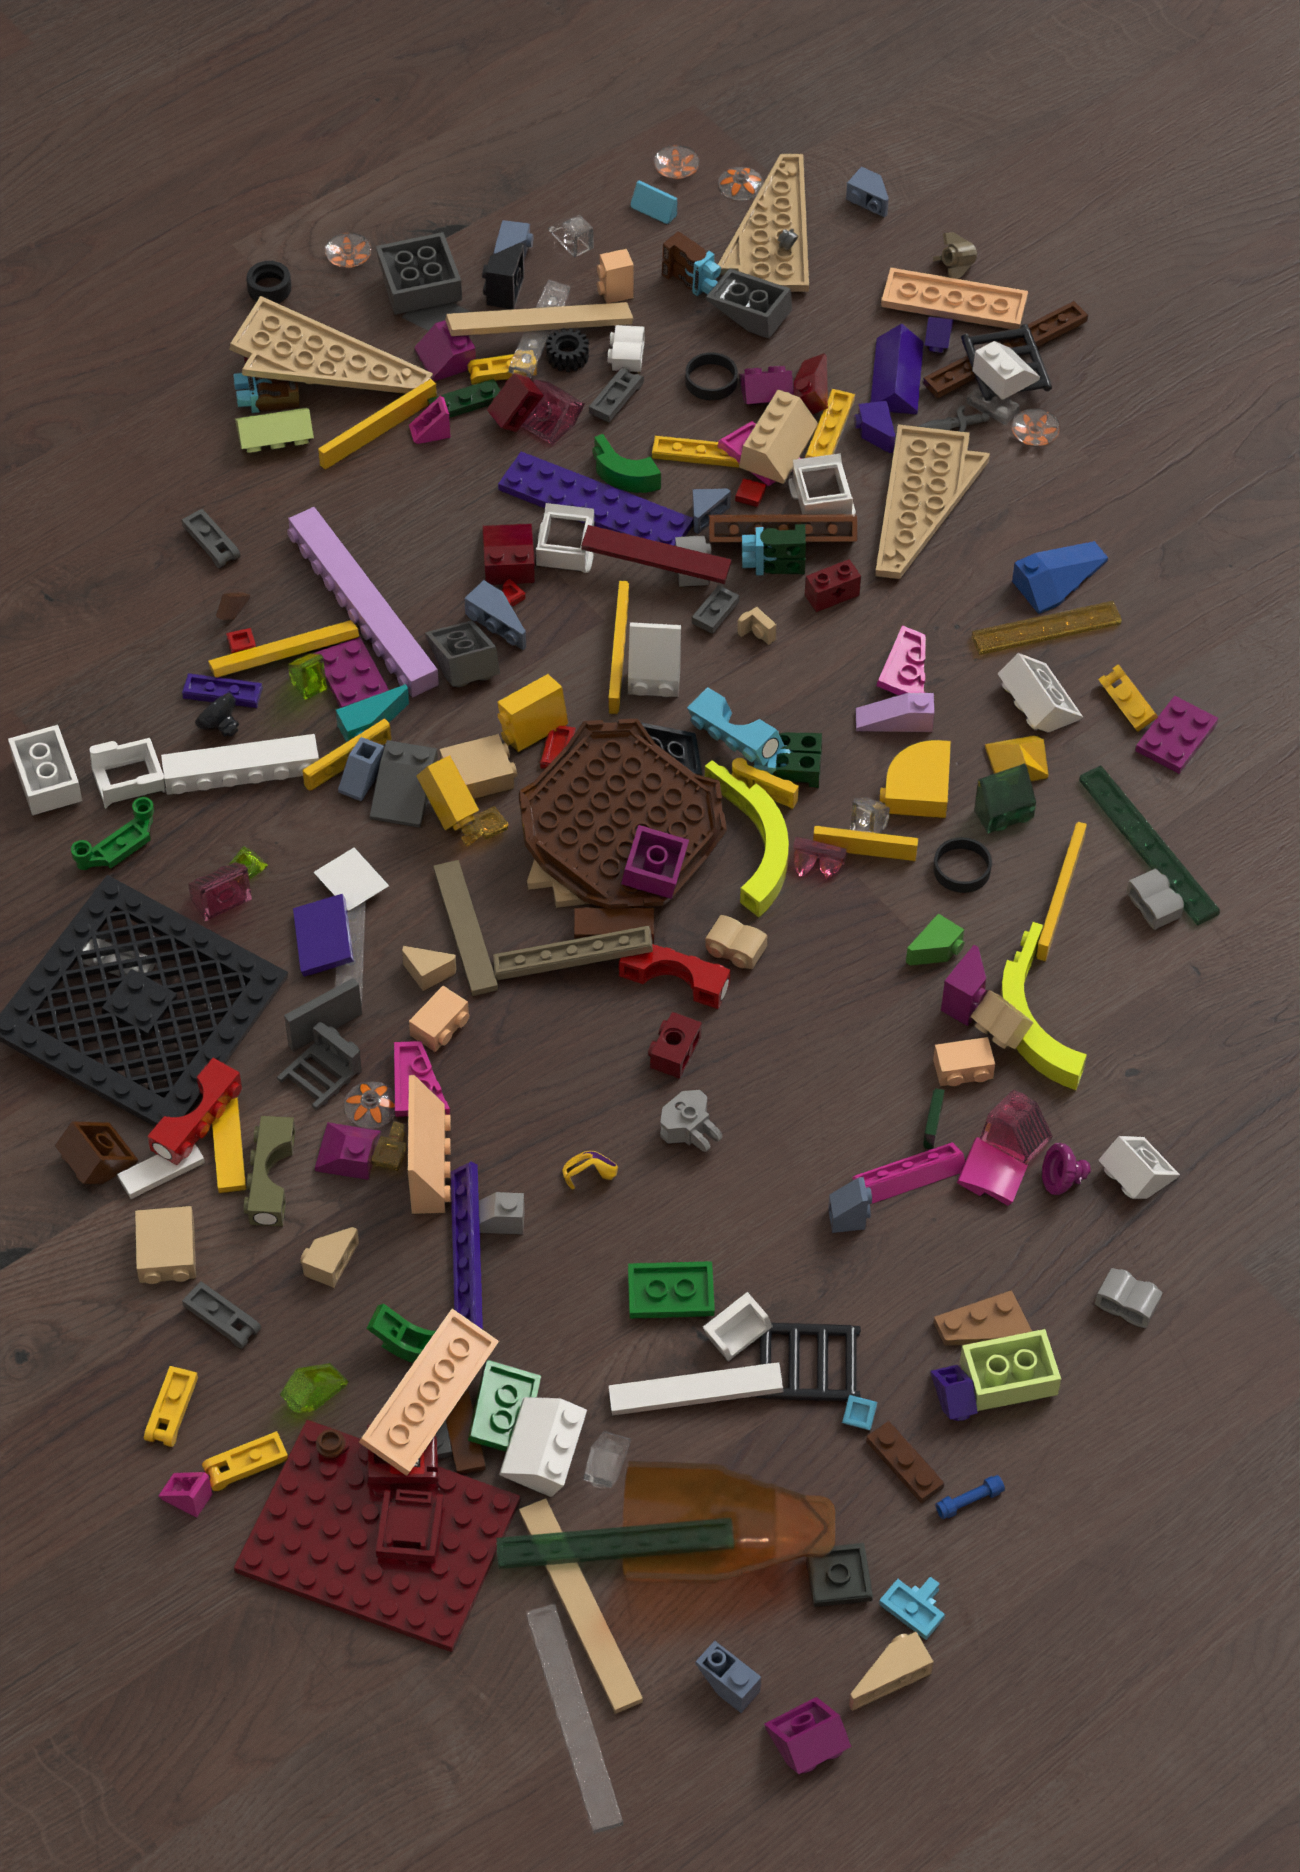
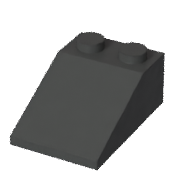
[706,268,792,338]
[425,620,500,687]
[370,740,438,828]

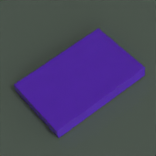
[293,894,354,977]

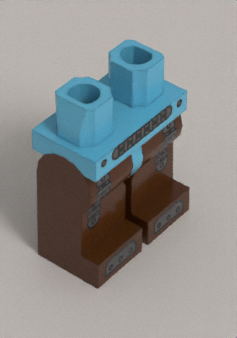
[661,231,721,296]
[233,373,300,413]

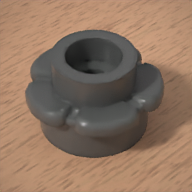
[778,228,798,251]

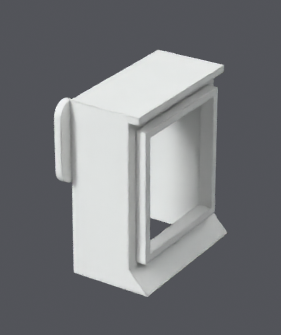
[788,453,856,515]
[536,503,594,573]
[90,738,165,809]

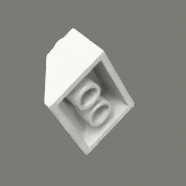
[998,653,1083,733]
[499,1397,587,1497]

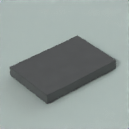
[284,978,362,1052]

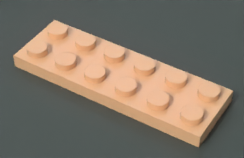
[881,268,1028,329]
[359,1309,499,1476]

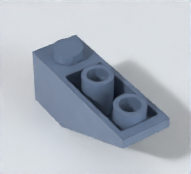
[465,580,526,650]

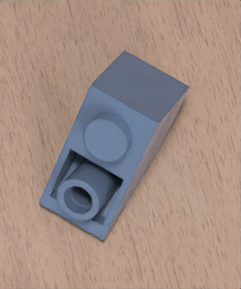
[846,167,889,217]
[338,737,384,801]
[828,1177,872,1233]
[695,1641,761,1713]

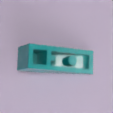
[336,684,409,742]

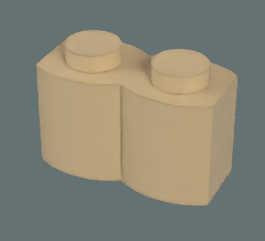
[705,915,767,969]
[971,990,1033,1049]

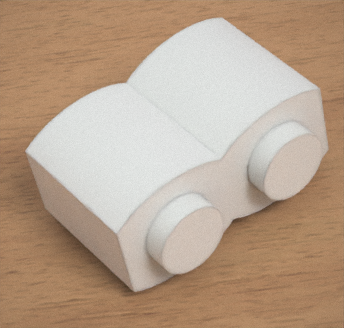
[608,325,645,372]

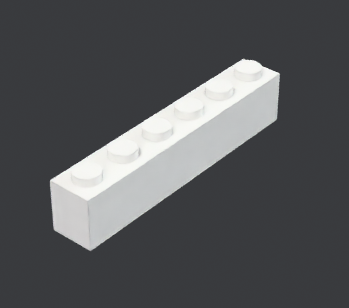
[161,734,319,795]

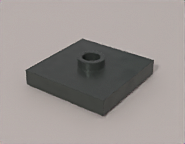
[805,1543,873,1607]

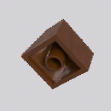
[55,1121,139,1184]

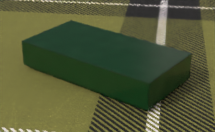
[923,1088,945,1149]

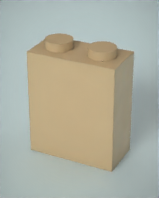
[440,734,517,799]
[135,1206,196,1284]

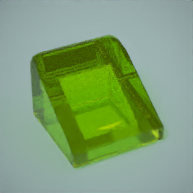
[228,846,268,882]

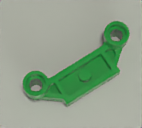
[71,797,154,870]

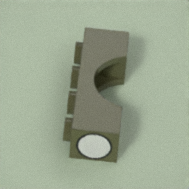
[244,1116,296,1227]

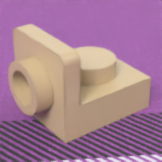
[738,607,776,645]

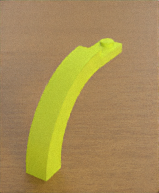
[705,760,789,917]
[1000,922,1087,1090]

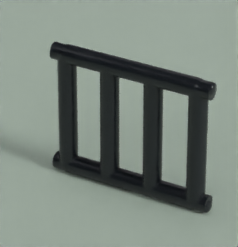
[961,324,1052,401]
[755,1323,861,1401]

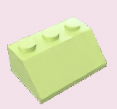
[235,408,314,453]

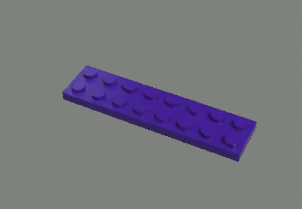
[498,452,693,546]

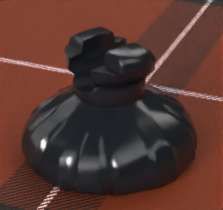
[195,693,239,737]

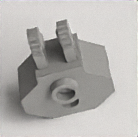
[660,1090,723,1152]

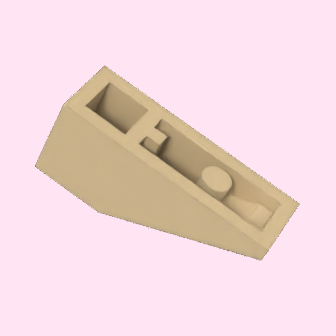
[849,1632,933,1711]

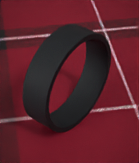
[685,352,738,401]
[933,837,992,893]

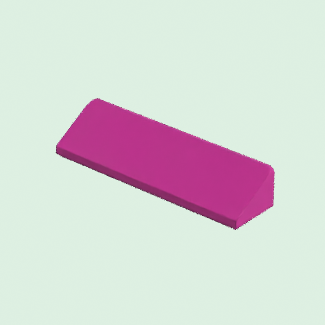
[852,1143,965,1204]

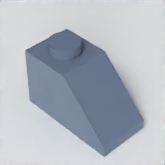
[494,220,534,257]

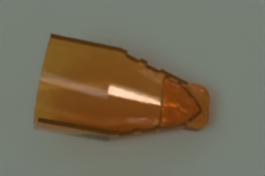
[622,1461,835,1584]

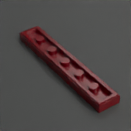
[581,525,731,584]

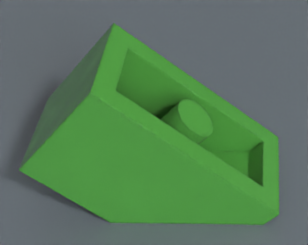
[906,914,965,965]

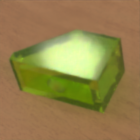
[288,654,327,700]
[280,1363,349,1413]

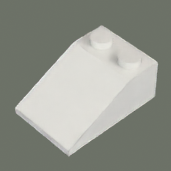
[628,622,681,697]

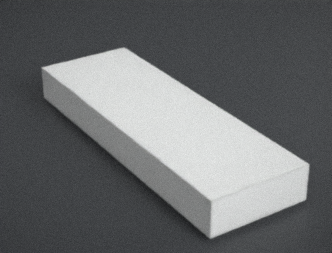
[117,1144,205,1199]

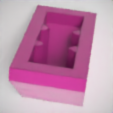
[409,396,450,444]
[158,1472,212,1518]

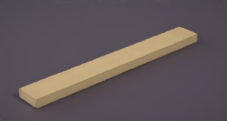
[446,302,633,336]
[519,1499,643,1714]

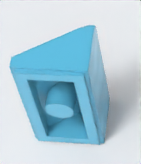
[631,181,677,224]

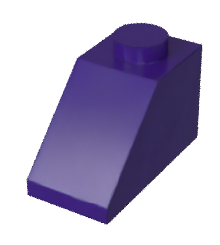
[925,317,953,352]
[854,401,896,453]
[930,1365,978,1421]

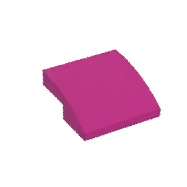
[957,1137,1030,1206]

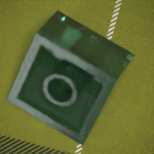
[974,763,1036,833]

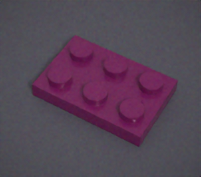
[314,637,389,708]
[1135,695,1219,774]

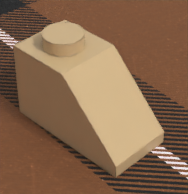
[300,1227,359,1288]

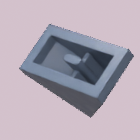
[692,489,731,534]

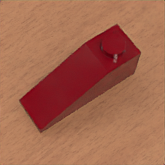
[793,353,828,414]

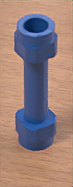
[935,1475,1005,1519]

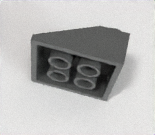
[376,232,462,315]

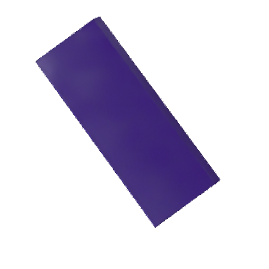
[870,323,924,414]

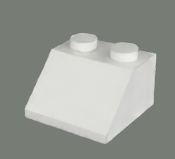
[973,341,1040,400]
[1098,1136,1180,1199]

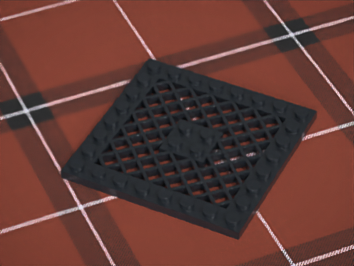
[0,875,288,1127]

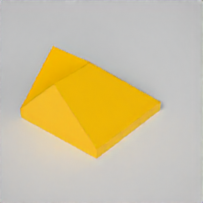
[985,736,1049,787]

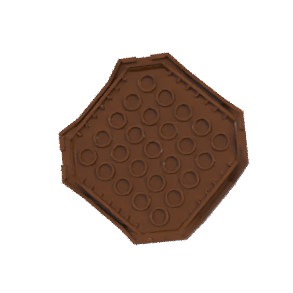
[518,718,727,909]

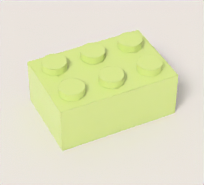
[960,1329,1061,1411]

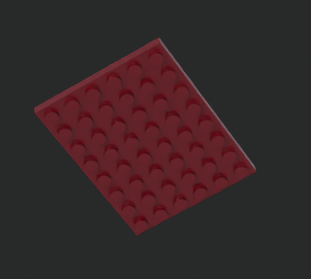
[234,1420,521,1653]

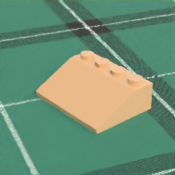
[408,1075,451,1214]

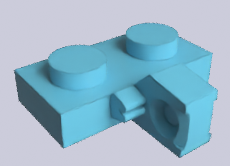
[879,1577,945,1640]

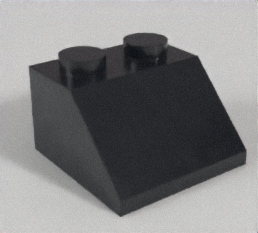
[482,243,525,310]

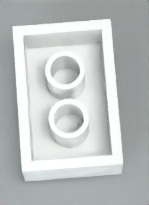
[8,725,82,815]

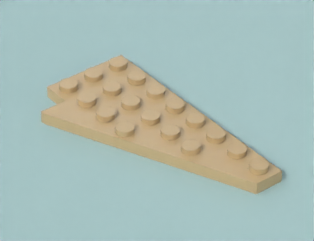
[718,154,809,292]
[875,425,990,579]

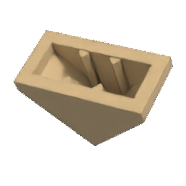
[402,946,456,991]

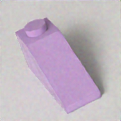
[856,693,934,732]

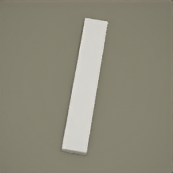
[609,1362,783,1416]

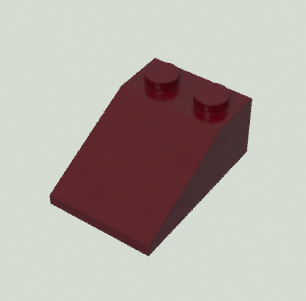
[483,524,535,585]

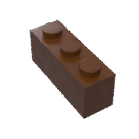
[574,907,654,944]

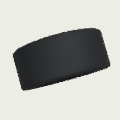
[246,261,291,303]

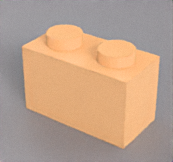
[597,249,634,304]
[409,986,469,1052]
[933,1037,995,1086]

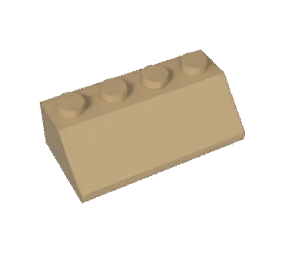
[739,390,818,484]

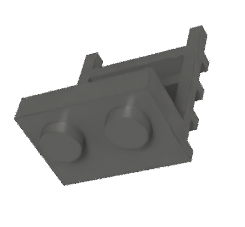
[277,1021,362,1110]

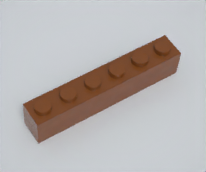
[709,514,857,542]

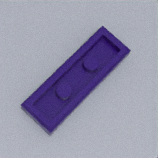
[182,673,263,708]

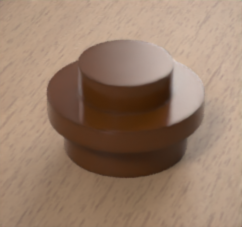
[316,1429,345,1458]

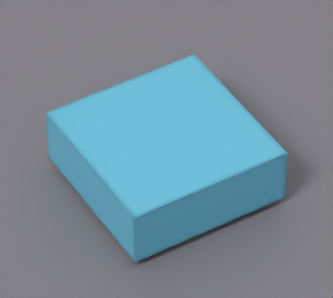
[842,1395,878,1431]

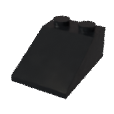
[641,722,702,776]

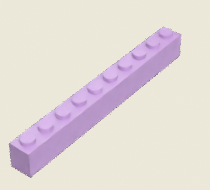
[287,507,439,698]

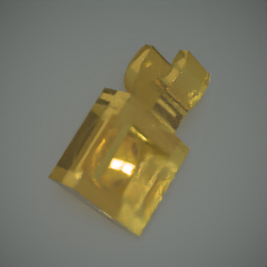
[461,806,508,846]
[371,1121,407,1171]

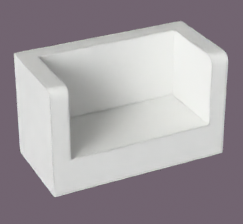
[703,1292,773,1361]

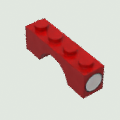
[619,944,730,1009]
[148,1058,242,1165]

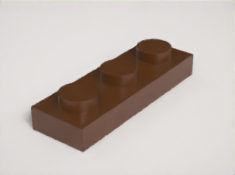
[866,1421,945,1504]

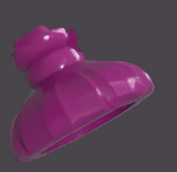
[1042,1143,1091,1195]

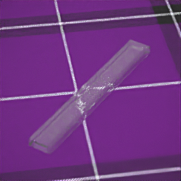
[526,1604,623,1834]

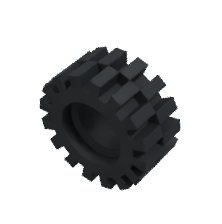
[546,328,589,372]

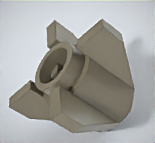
[933,232,977,279]

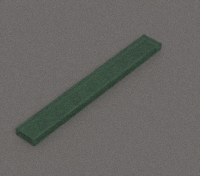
[1079,765,1220,926]
[496,1518,734,1569]

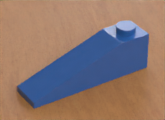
[1012,541,1108,614]

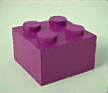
[621,825,689,899]

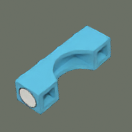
[687,687,784,766]

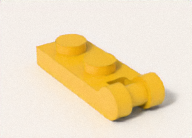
[467,352,537,385]
[1098,664,1158,732]
[732,758,799,809]
[144,1366,198,1447]
[202,1431,288,1491]

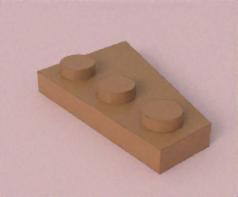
[933,1290,1032,1346]

